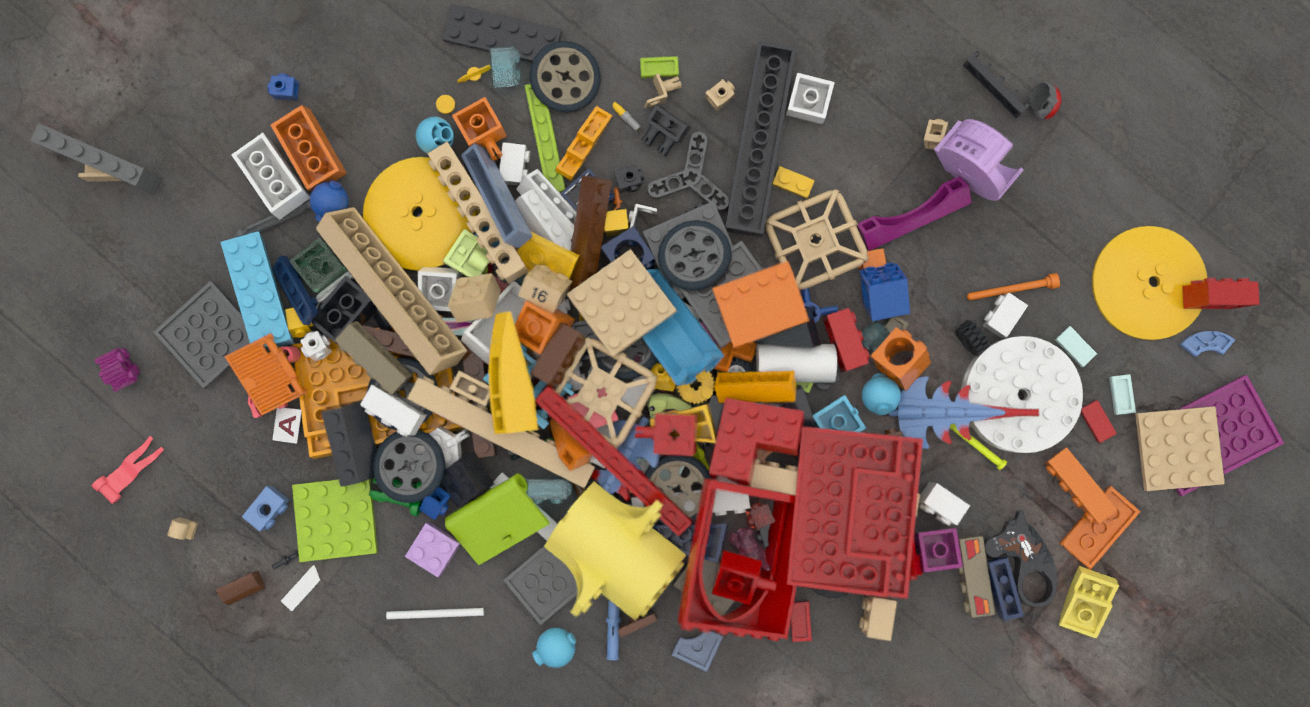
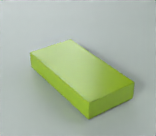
[640,56,679,78]

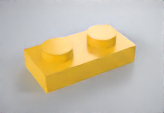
[772,166,815,199]

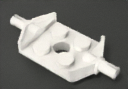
[400,426,469,479]

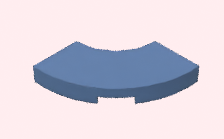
[1179,331,1235,357]

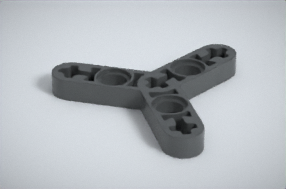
[647,132,729,211]

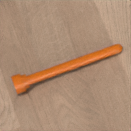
[967,273,1060,300]

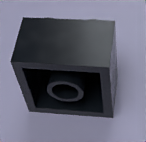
[441,451,494,508]

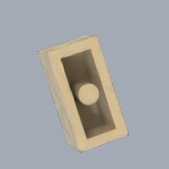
[450,371,490,408]

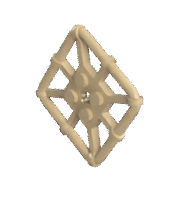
[765,189,869,290]
[554,337,658,448]

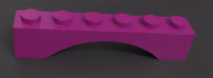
[857,176,972,251]

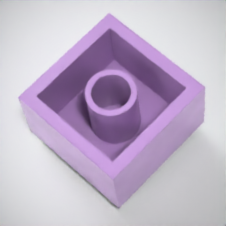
[405,522,461,577]

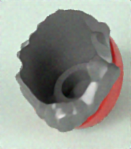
[1028,81,1062,119]

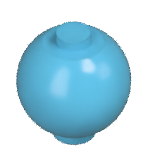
[416,117,454,153]
[862,373,901,415]
[532,628,576,668]

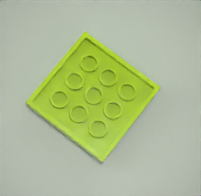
[292,479,378,562]

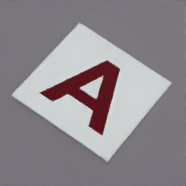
[273,408,302,444]

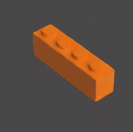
[1045,447,1118,524]

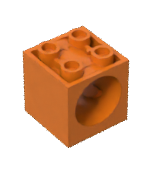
[515,301,575,354]
[871,327,931,391]

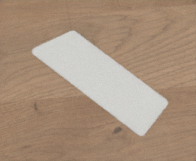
[281,565,320,611]

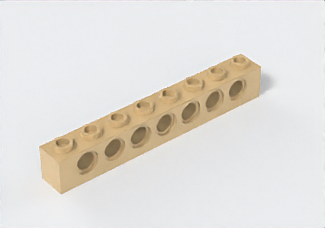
[427,142,528,284]

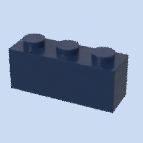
[987,556,1024,621]

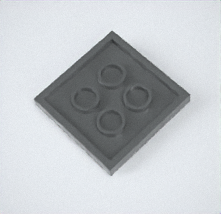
[503,546,577,625]

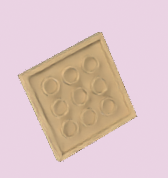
[567,249,677,358]
[1135,407,1225,491]

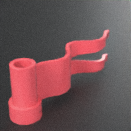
[92,436,164,504]

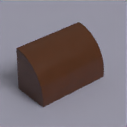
[216,571,266,605]

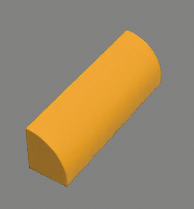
[714,371,796,403]

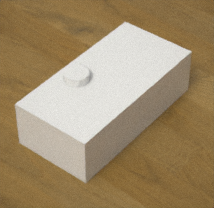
[232,133,310,220]

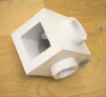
[300,331,332,362]

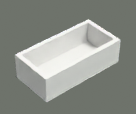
[460,281,527,365]

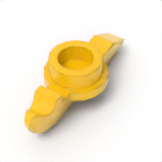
[457,64,491,83]

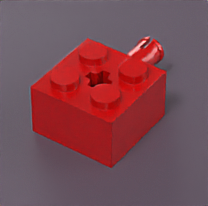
[635,412,698,456]
[712,551,777,605]

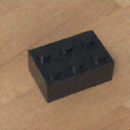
[311,275,377,345]

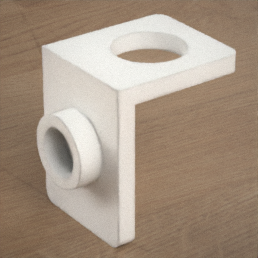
[628,204,657,228]

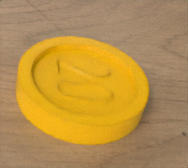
[436,95,455,114]

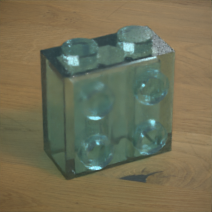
[526,479,571,503]

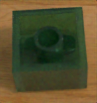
[289,237,348,293]

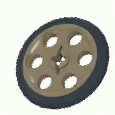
[529,41,601,113]
[643,455,713,525]

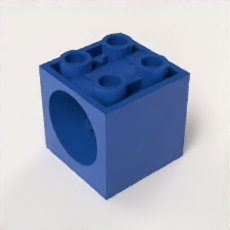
[859,263,910,321]

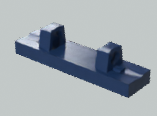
[272,256,319,325]

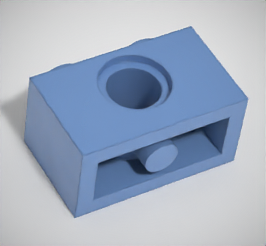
[242,486,289,531]

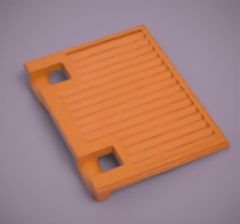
[225,333,308,415]

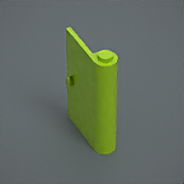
[445,474,550,565]

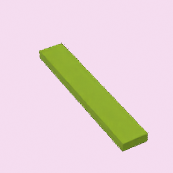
[525,84,565,193]

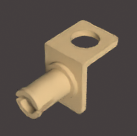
[644,73,681,109]

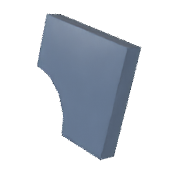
[672,630,723,672]

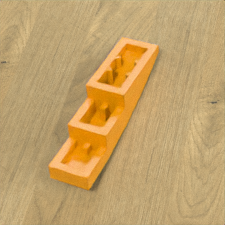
[555,106,612,181]

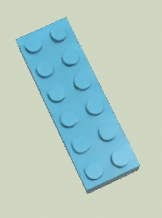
[221,231,295,352]

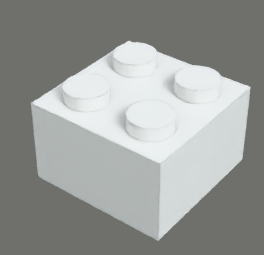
[786,73,834,124]
[418,267,462,311]
[919,482,970,526]

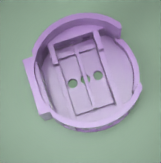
[934,119,1023,201]

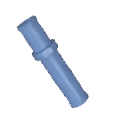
[606,600,621,660]

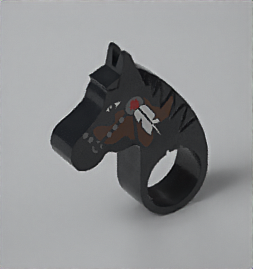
[983,510,1057,607]

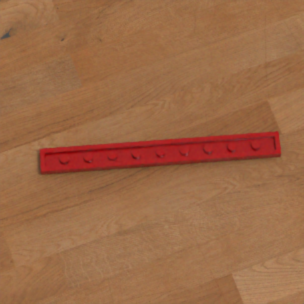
[535,385,693,536]

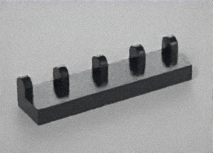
[963,51,1031,118]

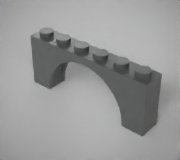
[30,123,162,195]

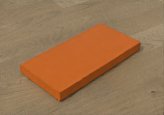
[1059,486,1141,570]

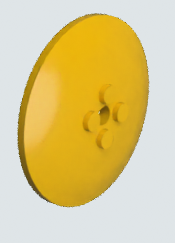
[363,157,477,271]
[1092,226,1207,340]

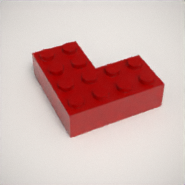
[709,398,805,486]

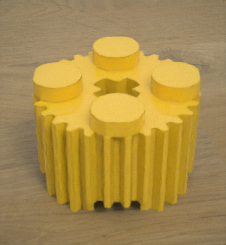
[676,370,715,405]

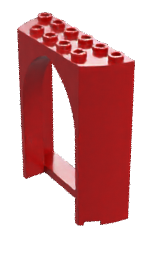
[677,478,797,641]

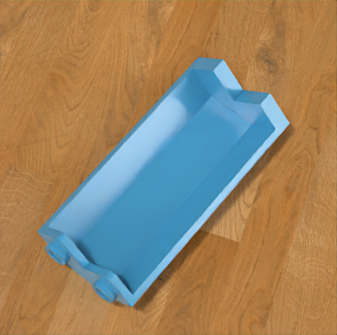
[642,269,724,386]

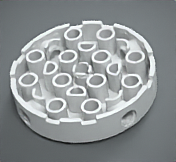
[961,336,1083,453]

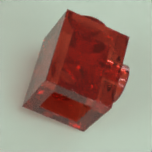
[745,502,775,530]

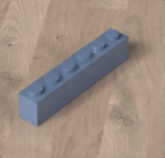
[461,143,533,248]

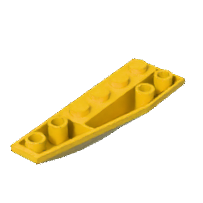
[489,312,538,434]

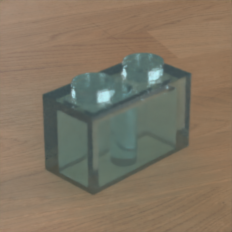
[490,46,521,87]

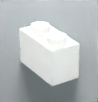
[499,143,530,186]
[983,293,1028,339]

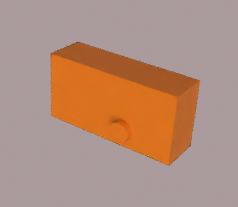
[271,105,347,192]

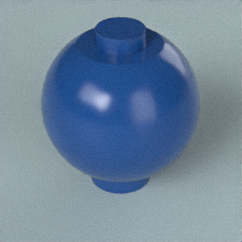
[310,180,349,222]

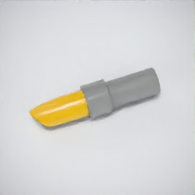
[613,102,641,131]

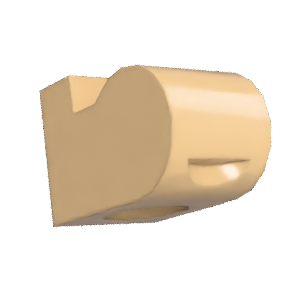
[167,517,198,540]

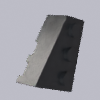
[755,308,821,348]

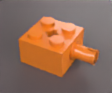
[452,97,507,161]

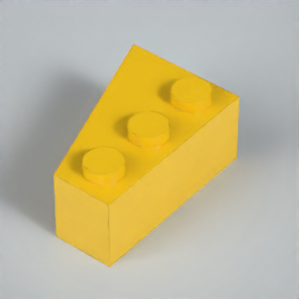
[650,403,717,443]

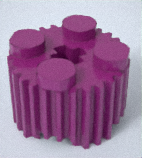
[94,347,141,392]

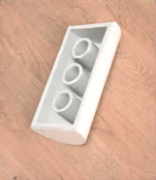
[756,344,837,383]

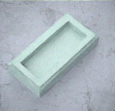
[1055,326,1097,367]
[1109,374,1136,415]

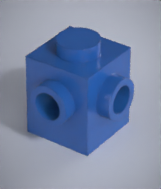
[268,74,299,101]
[419,487,451,520]

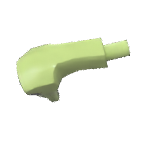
[647,393,693,427]

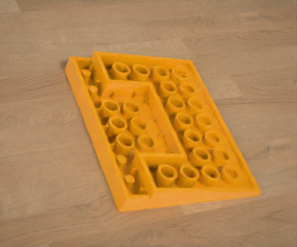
[292,315,464,459]

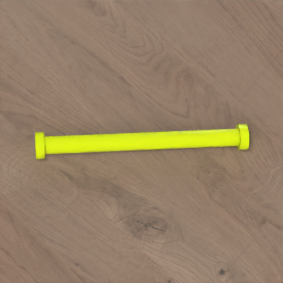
[950,424,1007,470]

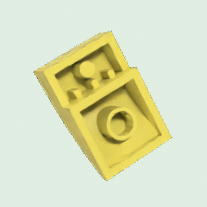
[1059,566,1119,638]

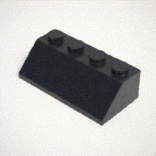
[321,400,377,487]

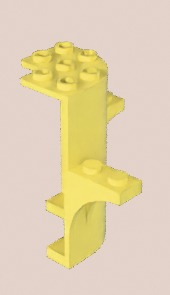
[544,482,686,621]

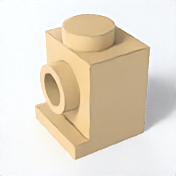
[705,79,735,111]
[924,119,949,150]

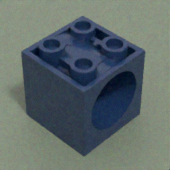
[601,226,655,270]

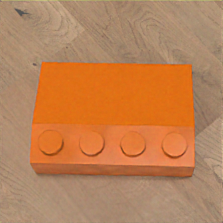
[713,261,809,348]

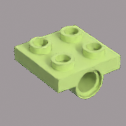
[443,229,494,277]

